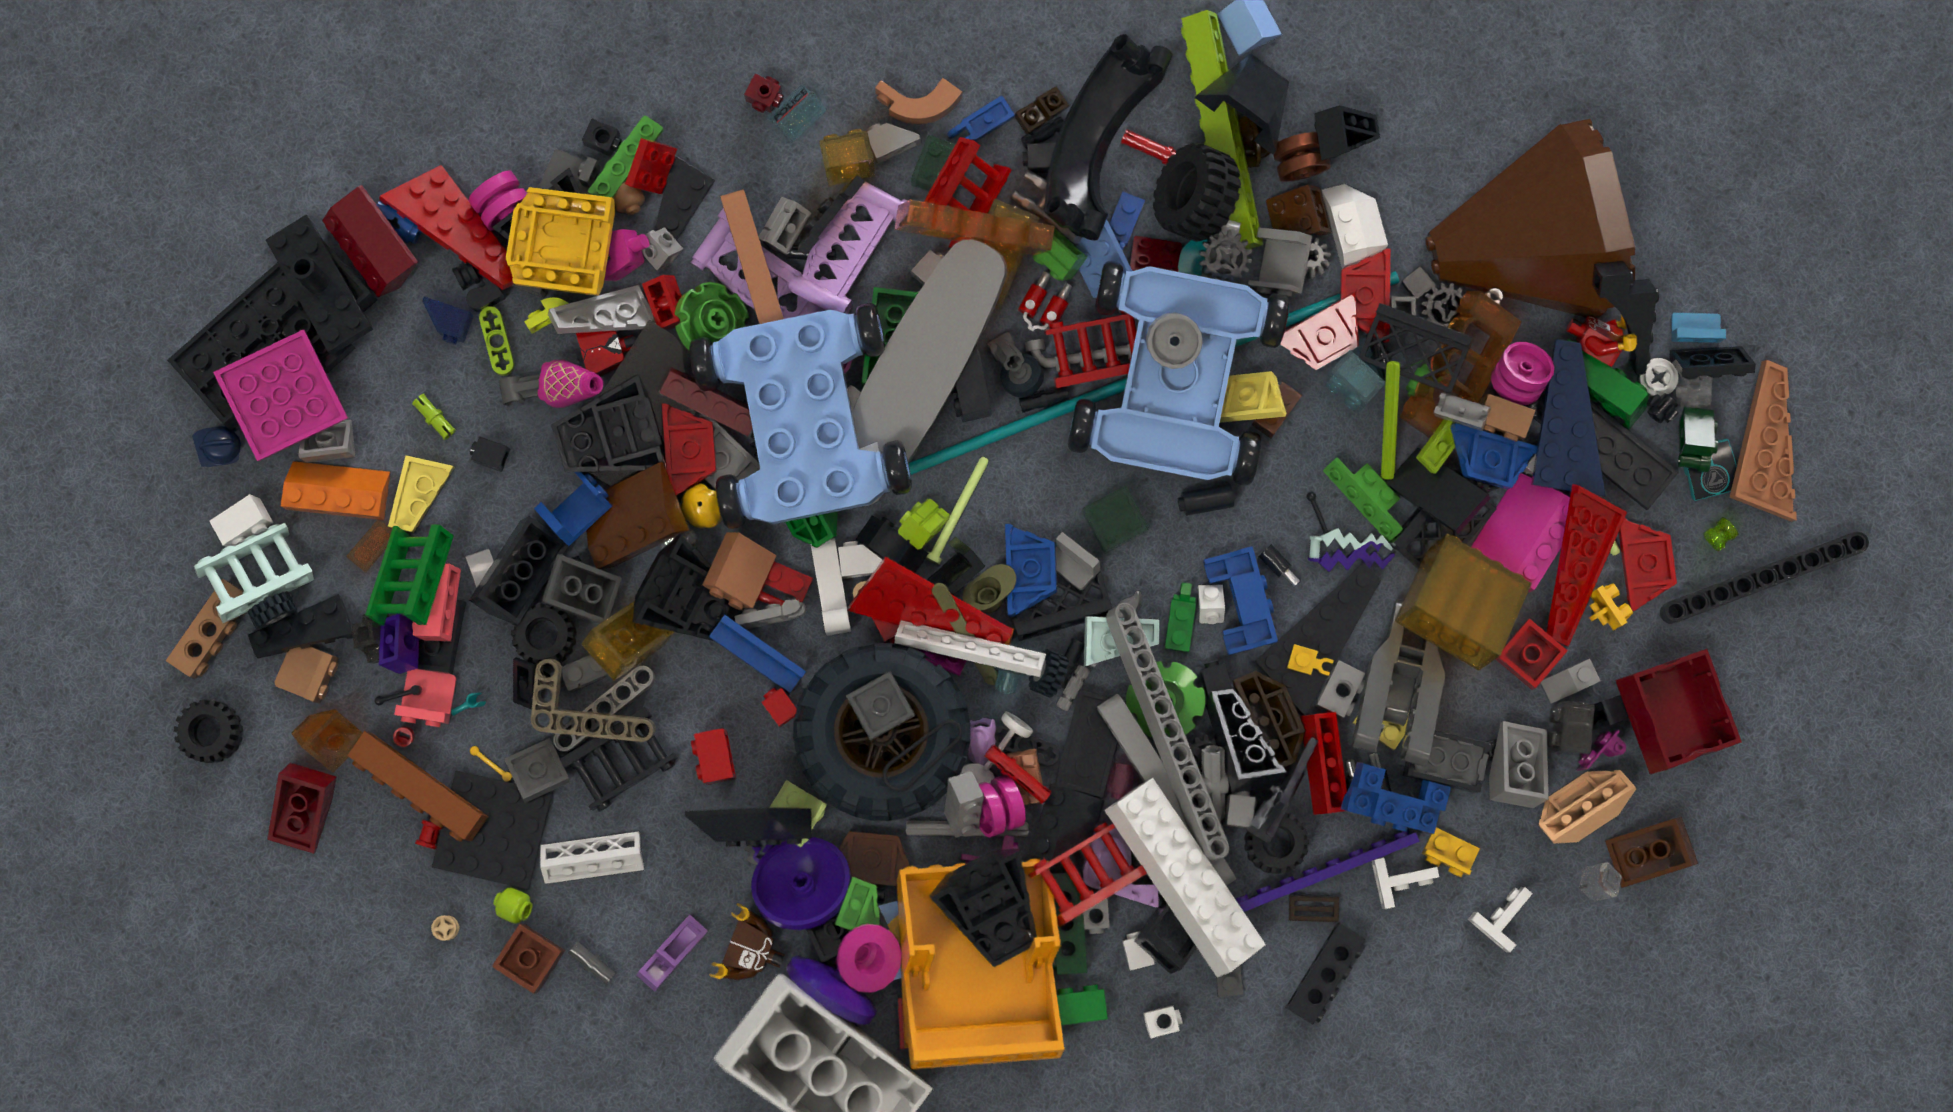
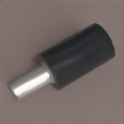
[1258,544,1300,586]

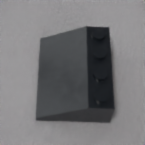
[685,807,812,847]

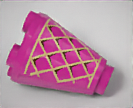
[538,360,603,408]

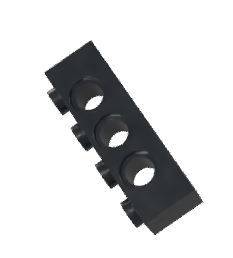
[1285,923,1365,1025]

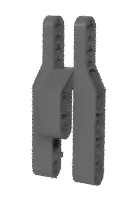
[1352,599,1445,767]

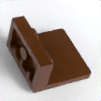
[1266,184,1332,236]

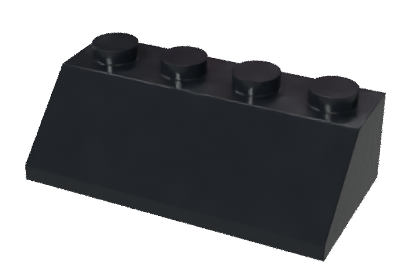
[469,516,568,625]

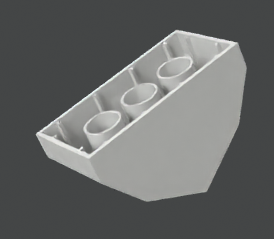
[714,974,933,1112]

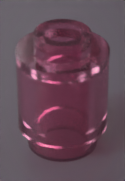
[1107,763,1135,799]

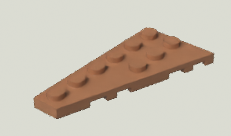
[1730,360,1797,522]

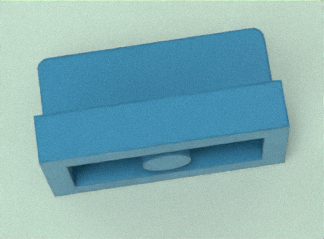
[1671,313,1726,343]

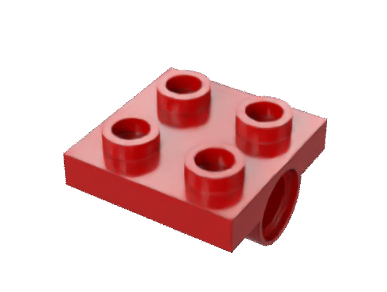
[625,138,677,194]

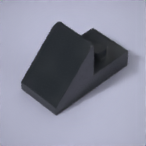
[513,657,550,710]

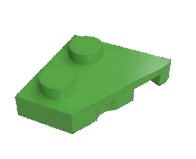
[834,877,880,931]

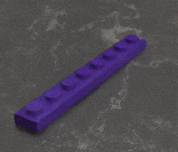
[1235,830,1420,912]

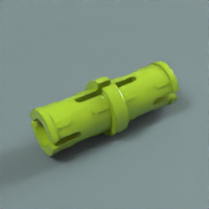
[412,394,456,440]

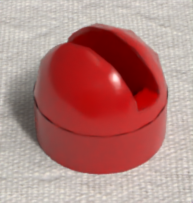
[393,726,415,747]

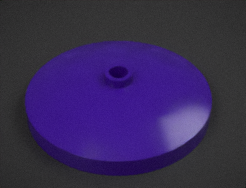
[751,837,851,930]
[786,956,877,1025]

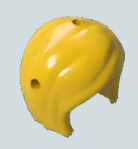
[681,484,722,528]

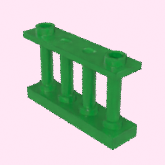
[365,524,454,626]

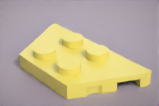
[1220,371,1286,422]

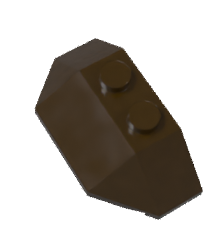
[1233,671,1305,767]

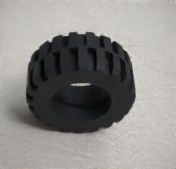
[1153,143,1241,242]

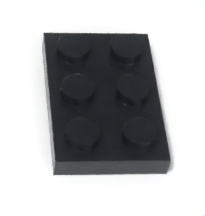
[1669,346,1756,379]

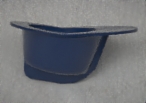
[192,426,241,467]

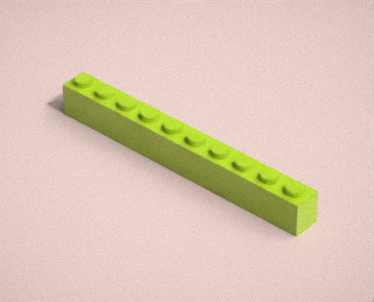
[1181,10,1263,249]

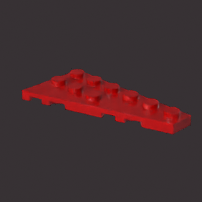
[379,165,514,290]
[847,556,1013,644]

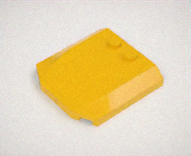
[506,187,615,296]

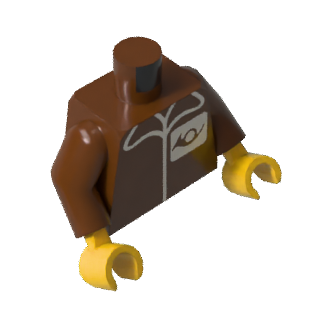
[709,903,785,980]

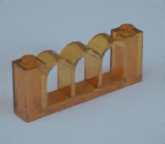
[895,200,1055,255]
[1400,291,1522,438]

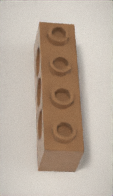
[166,579,247,679]

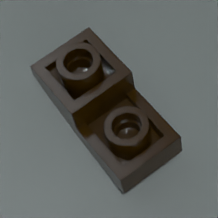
[1015,86,1070,134]

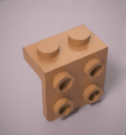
[275,647,339,704]

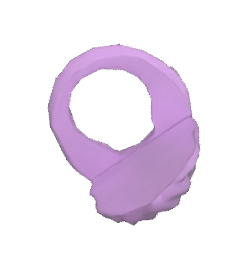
[968,718,996,765]

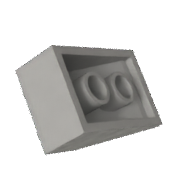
[1489,721,1549,808]

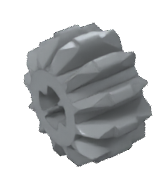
[1305,238,1331,279]

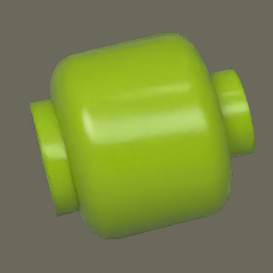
[493,887,533,924]

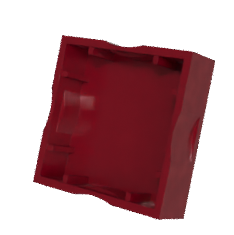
[1615,649,1742,774]

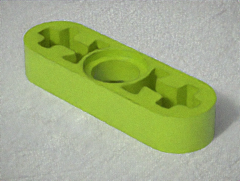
[479,306,515,376]

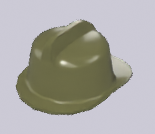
[963,564,1016,613]

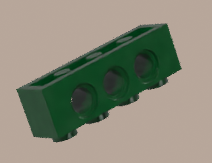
[1052,872,1087,975]

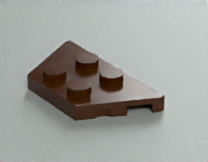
[838,831,910,886]

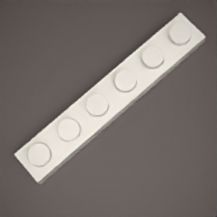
[894,620,1046,677]

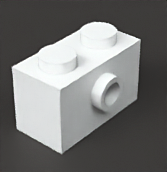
[210,494,273,547]

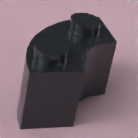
[855,516,929,573]

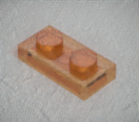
[346,519,392,572]

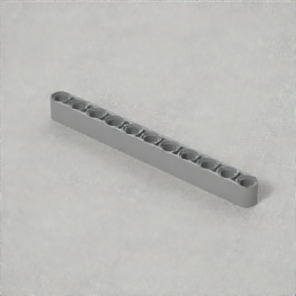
[1106,603,1229,862]

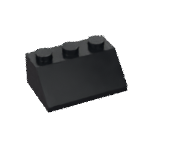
[1029,783,1104,872]

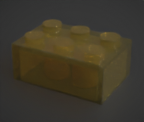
[819,129,875,186]
[581,601,674,681]

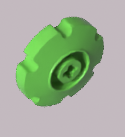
[675,282,749,351]
[1126,661,1206,738]

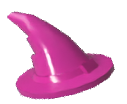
[836,924,902,993]

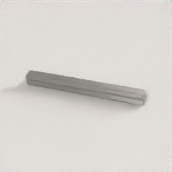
[906,821,1029,837]

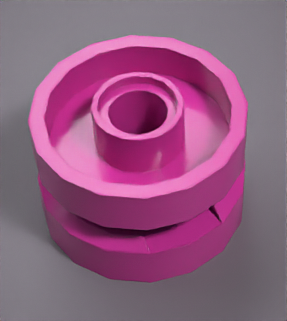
[468,171,527,230]
[1491,342,1554,405]
[978,775,1026,838]

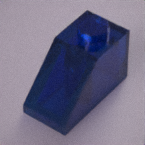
[422,297,474,345]

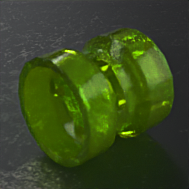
[1703,517,1739,551]

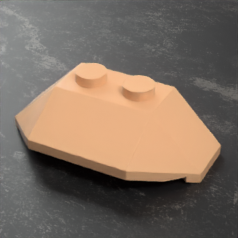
[1539,770,1636,844]

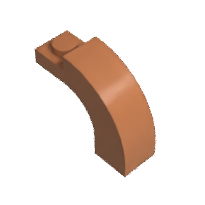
[875,78,962,124]

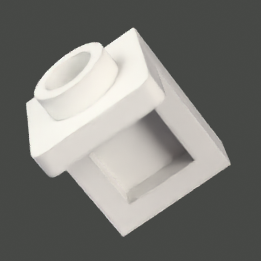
[1198,585,1225,624]

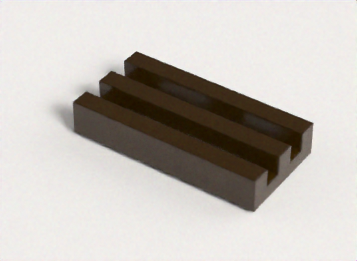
[1288,896,1339,922]

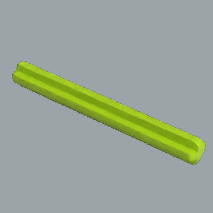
[1381,361,1400,479]

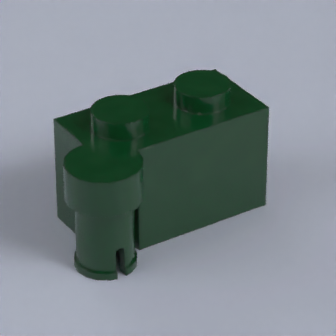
[1678,407,1718,473]

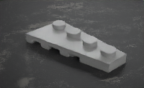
[548,285,657,334]

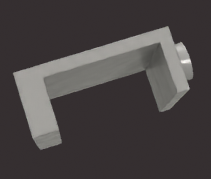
[1248,227,1312,297]

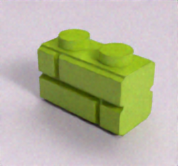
[898,499,950,550]

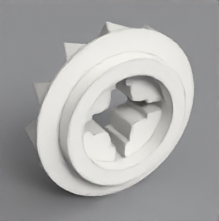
[1638,358,1678,397]

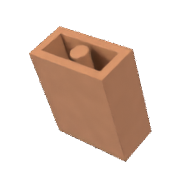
[703,532,777,610]

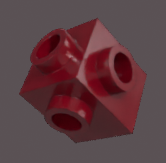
[744,74,784,114]

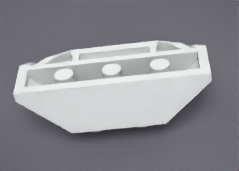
[1321,184,1388,269]

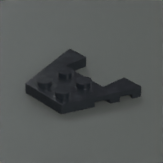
[798,175,865,256]

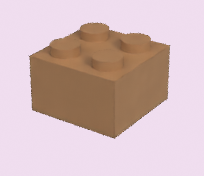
[1479,394,1535,442]

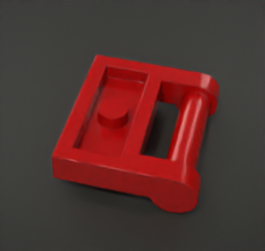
[756,561,813,619]

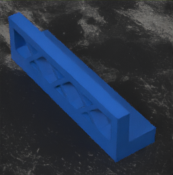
[709,615,806,693]

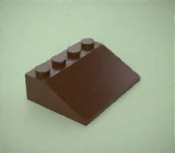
[587,462,689,569]

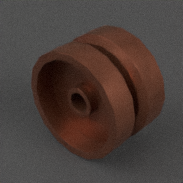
[1273,132,1331,182]

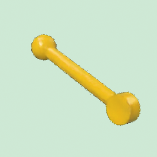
[470,746,512,782]

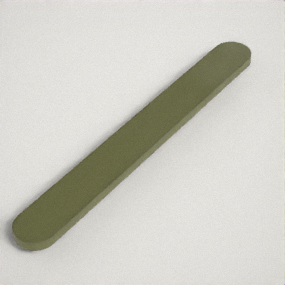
[932,583,999,685]

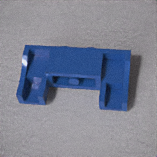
[1203,546,1278,656]
[1341,762,1451,834]

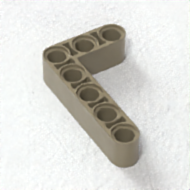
[531,658,656,742]

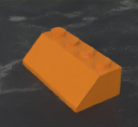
[281,461,391,520]

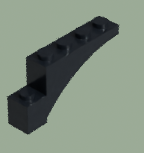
[1592,261,1659,375]

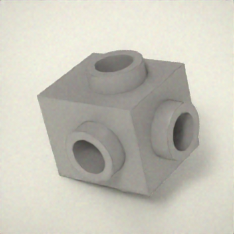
[642,227,683,271]

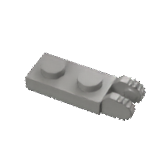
[735,599,807,630]

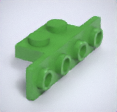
[588,116,664,198]
[1323,458,1403,542]

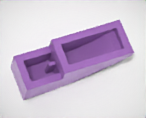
[636,915,708,992]

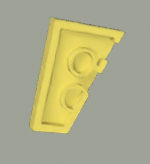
[388,455,455,533]

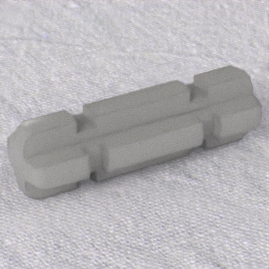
[1057,665,1090,711]

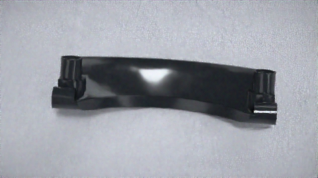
[1044,34,1173,241]

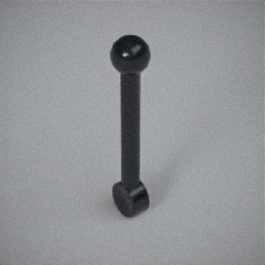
[1306,492,1330,535]
[374,685,422,706]

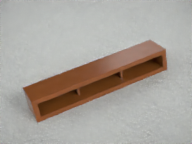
[347,731,489,842]

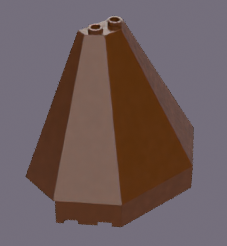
[1425,119,1635,319]

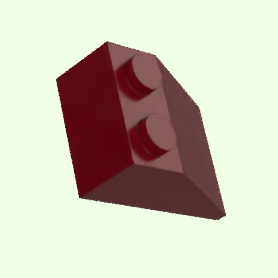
[267,763,337,854]

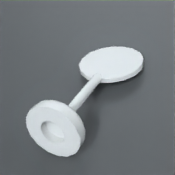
[960,711,1033,784]

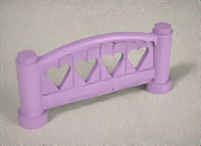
[788,182,913,314]
[691,208,829,319]

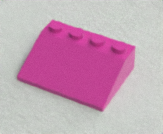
[1467,473,1570,593]

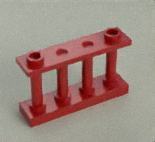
[913,137,1012,249]
[1044,311,1137,388]
[1028,822,1147,927]

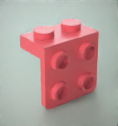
[394,669,457,727]

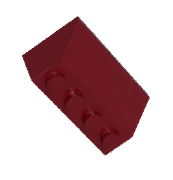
[322,185,418,297]

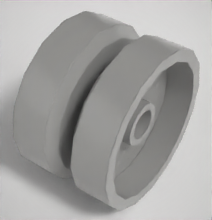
[1146,312,1203,369]

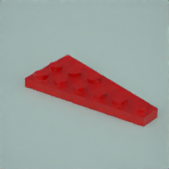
[1546,484,1627,647]

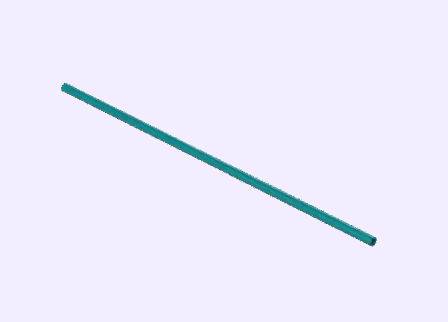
[909,272,1400,475]

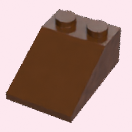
[1605,816,1698,888]

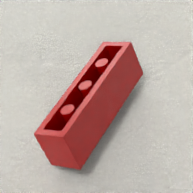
[1300,712,1347,815]

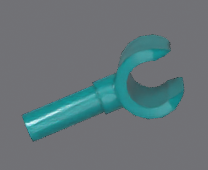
[451,692,486,716]

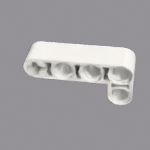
[811,538,851,636]

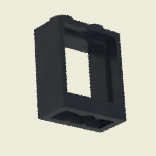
[1134,899,1197,974]

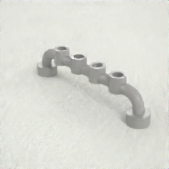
[1025,339,1131,372]

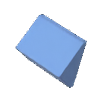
[1217,0,1282,56]

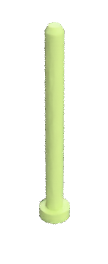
[925,457,988,565]

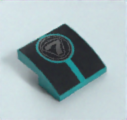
[1683,439,1737,501]

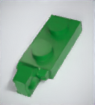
[1164,582,1196,653]

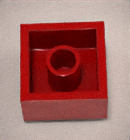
[1494,619,1568,690]
[691,728,736,785]

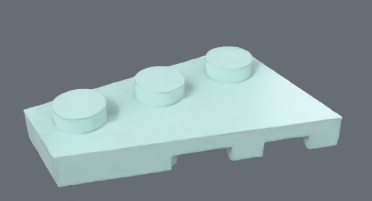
[1084,617,1159,666]

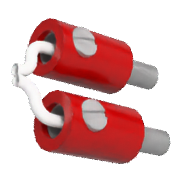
[1018,272,1072,331]

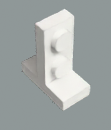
[1371,858,1439,909]
[1468,887,1533,953]

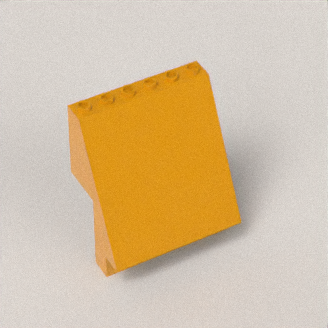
[897,859,1064,1069]

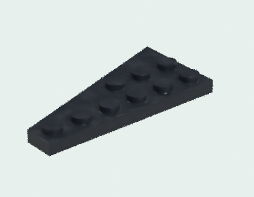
[1255,563,1381,716]

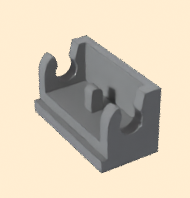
[1434,393,1491,431]

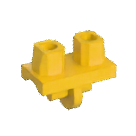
[1589,584,1633,630]

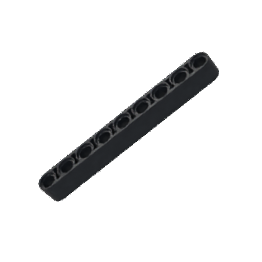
[1660,531,1869,624]

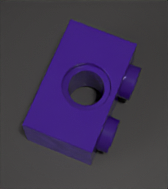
[379,614,419,674]

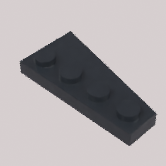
[248,594,356,659]

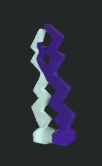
[1308,528,1395,572]

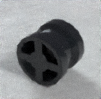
[452,262,481,291]

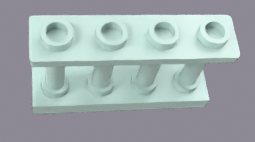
[194,523,314,623]

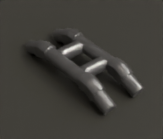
[1011,170,1081,244]

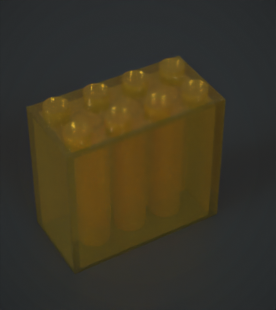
[1395,533,1532,671]

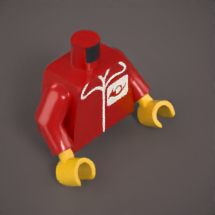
[1566,315,1637,367]

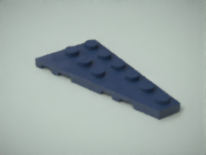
[1531,339,1606,497]

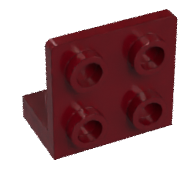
[1130,236,1182,272]

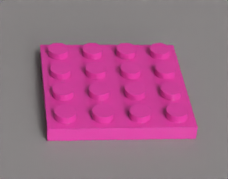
[213,329,349,462]

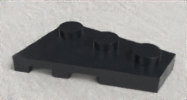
[655,156,715,241]
[417,600,466,675]

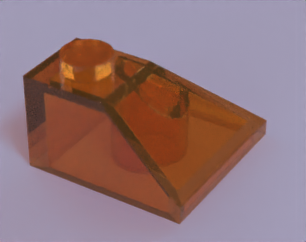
[291,709,363,773]

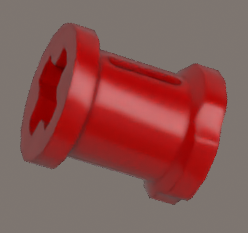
[415,819,443,849]

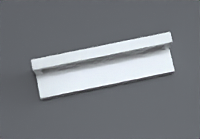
[540,831,644,884]

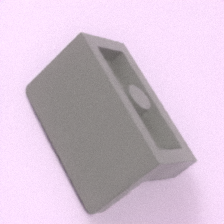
[1056,532,1101,590]

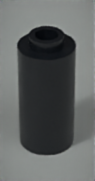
[1178,483,1234,516]

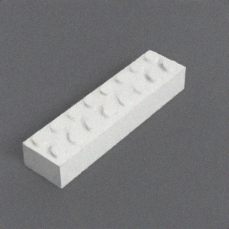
[1104,778,1266,977]

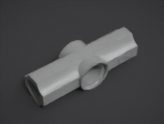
[1201,745,1229,821]

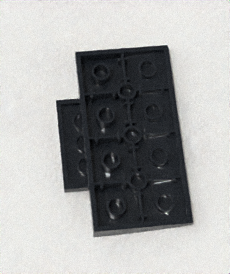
[167,242,377,431]

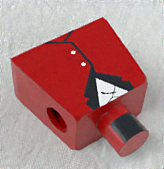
[576,331,637,376]

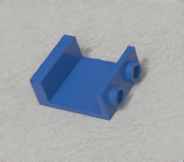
[534,472,612,546]

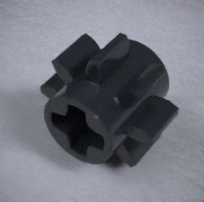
[1647,393,1678,423]

